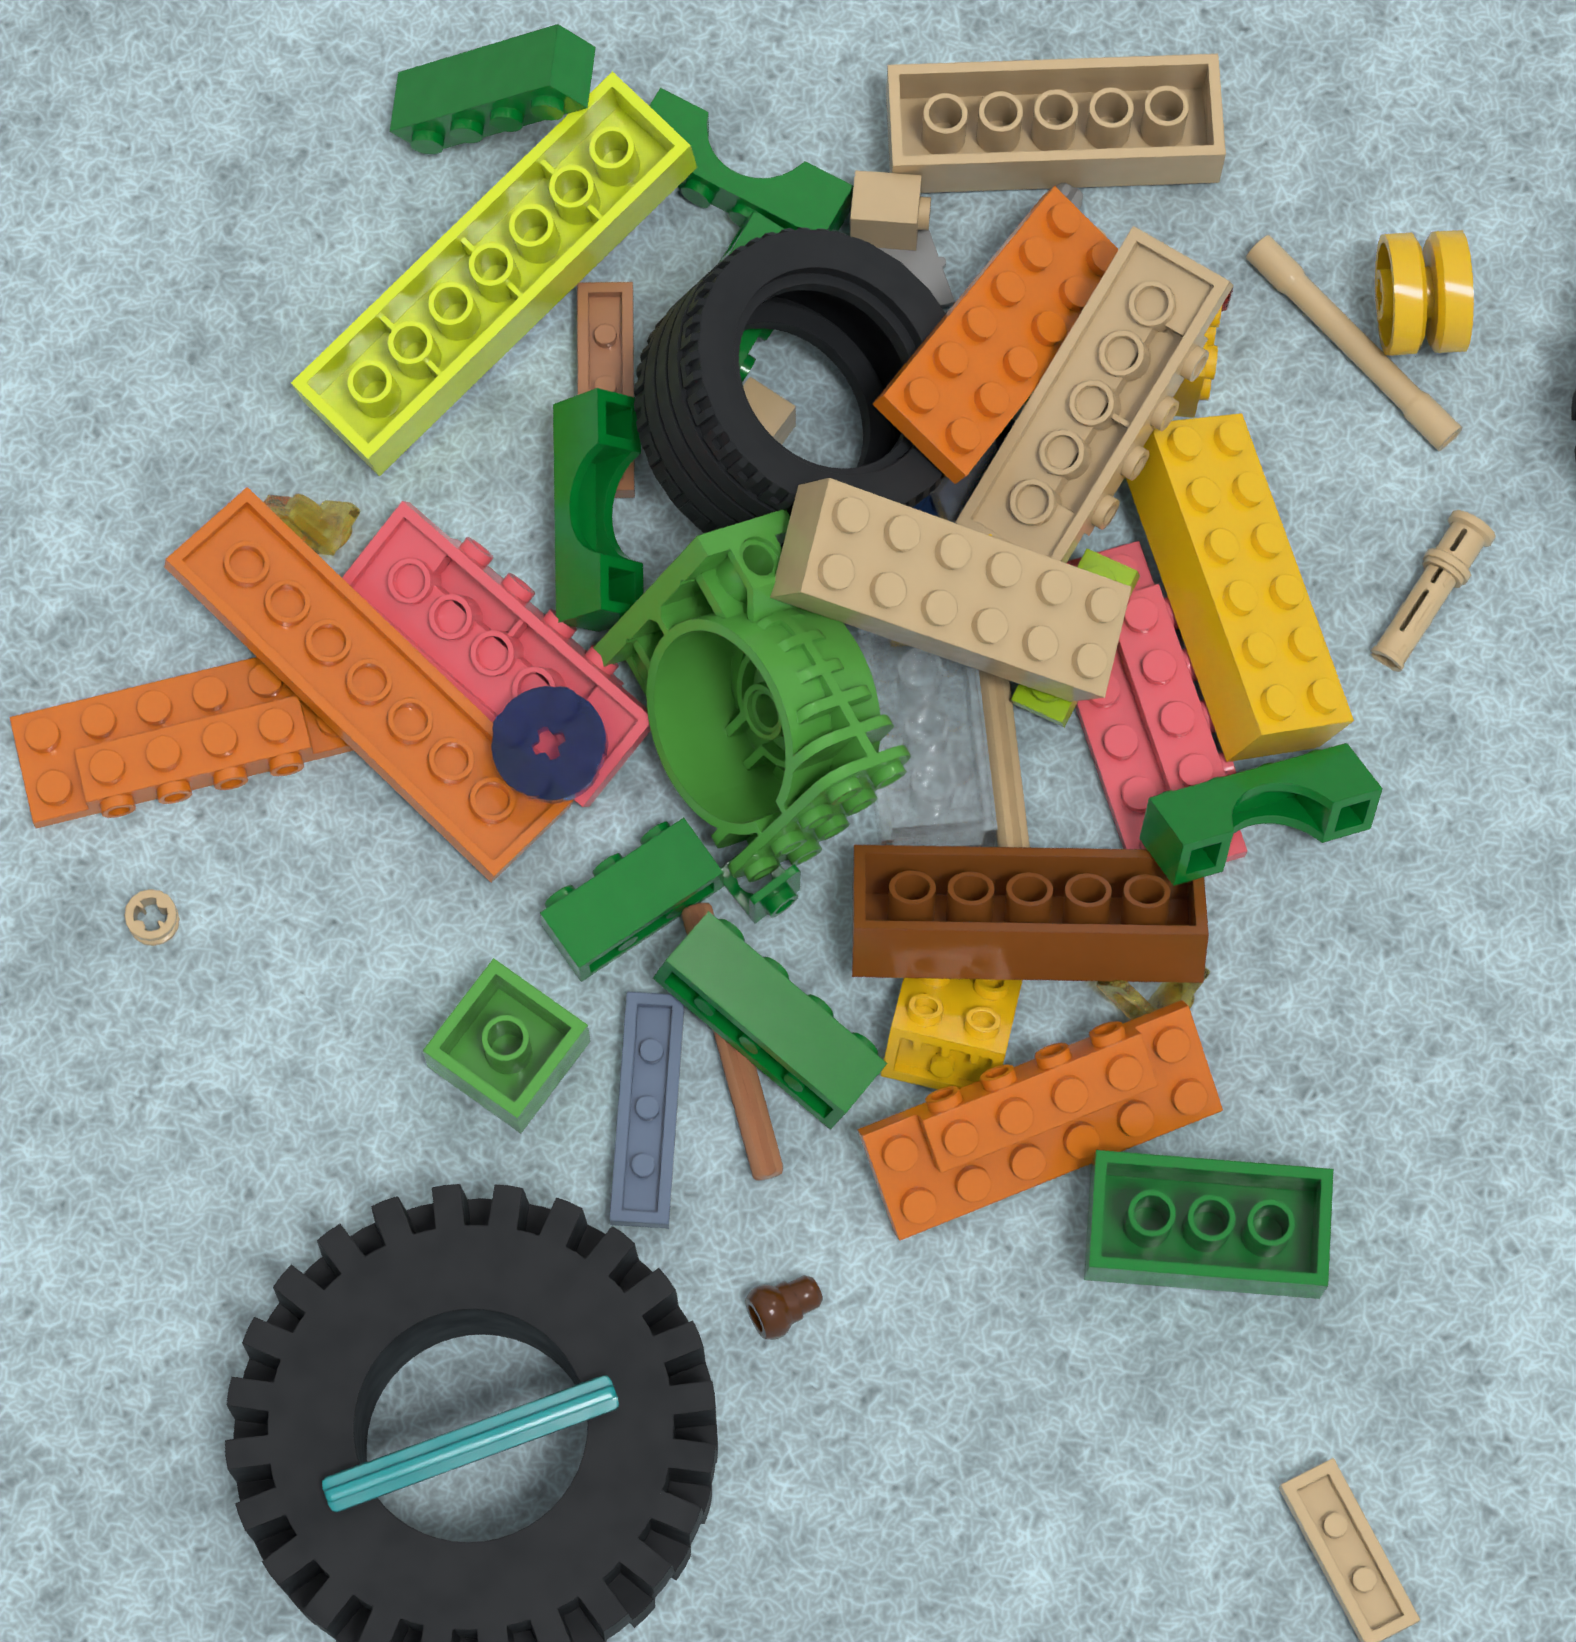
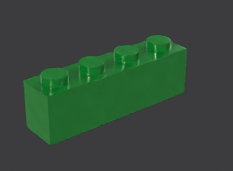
[389,24,596,154]
[653,911,888,1130]

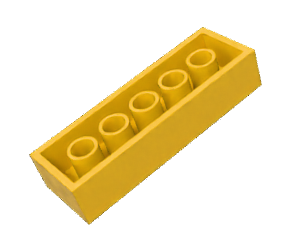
[1126,413,1354,762]

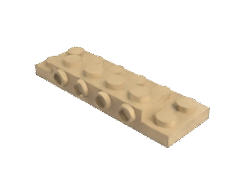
[955,226,1234,563]

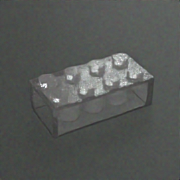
[856,628,998,847]

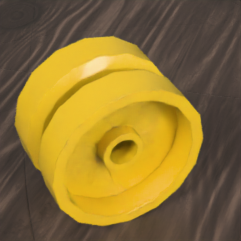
[1375,230,1474,355]

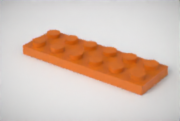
[873,186,1119,484]

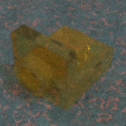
[264,493,360,556]

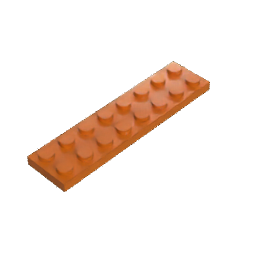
[164,487,574,883]

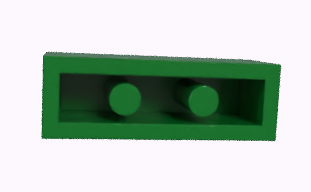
[540,817,724,982]

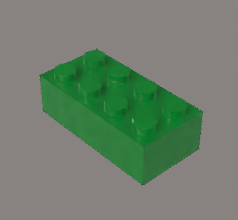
[1084,1150,1334,1299]

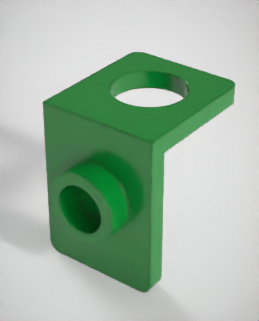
[721,853,801,924]

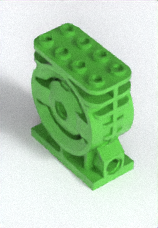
[593,510,911,882]

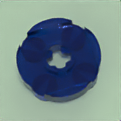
[491,686,609,803]

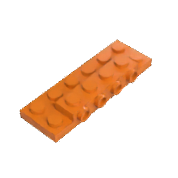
[10,657,354,829]
[857,1000,1223,1241]

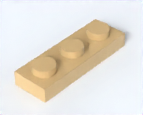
[1279,1458,1420,1642]

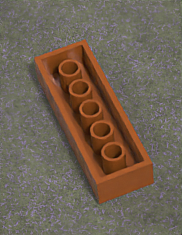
[852,845,1209,983]

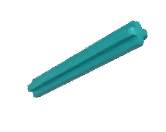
[322,1375,619,1512]

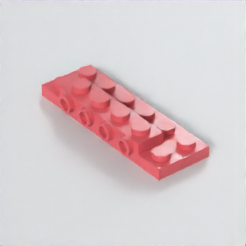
[342,501,651,807]
[1067,541,1247,862]

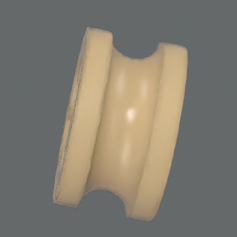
[124,889,180,946]

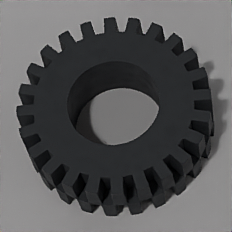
[225,1184,718,1642]

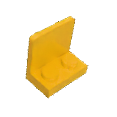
[881,978,1022,1090]

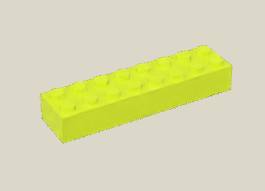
[291,71,697,476]

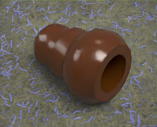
[745,1275,823,1340]

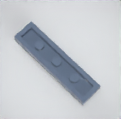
[609,992,685,1229]

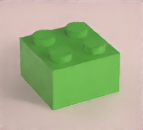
[423,958,591,1134]

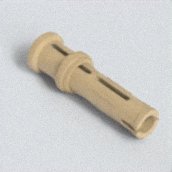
[1371,510,1496,672]

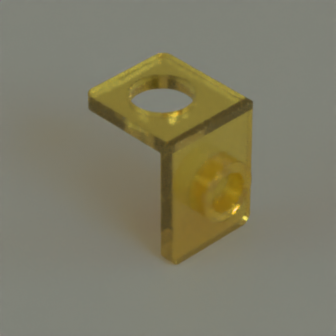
[1096,966,1210,1020]

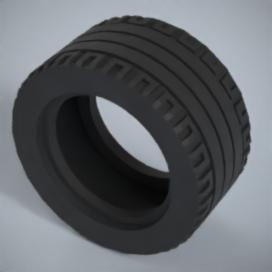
[634,227,946,548]

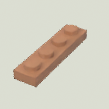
[577,282,635,498]

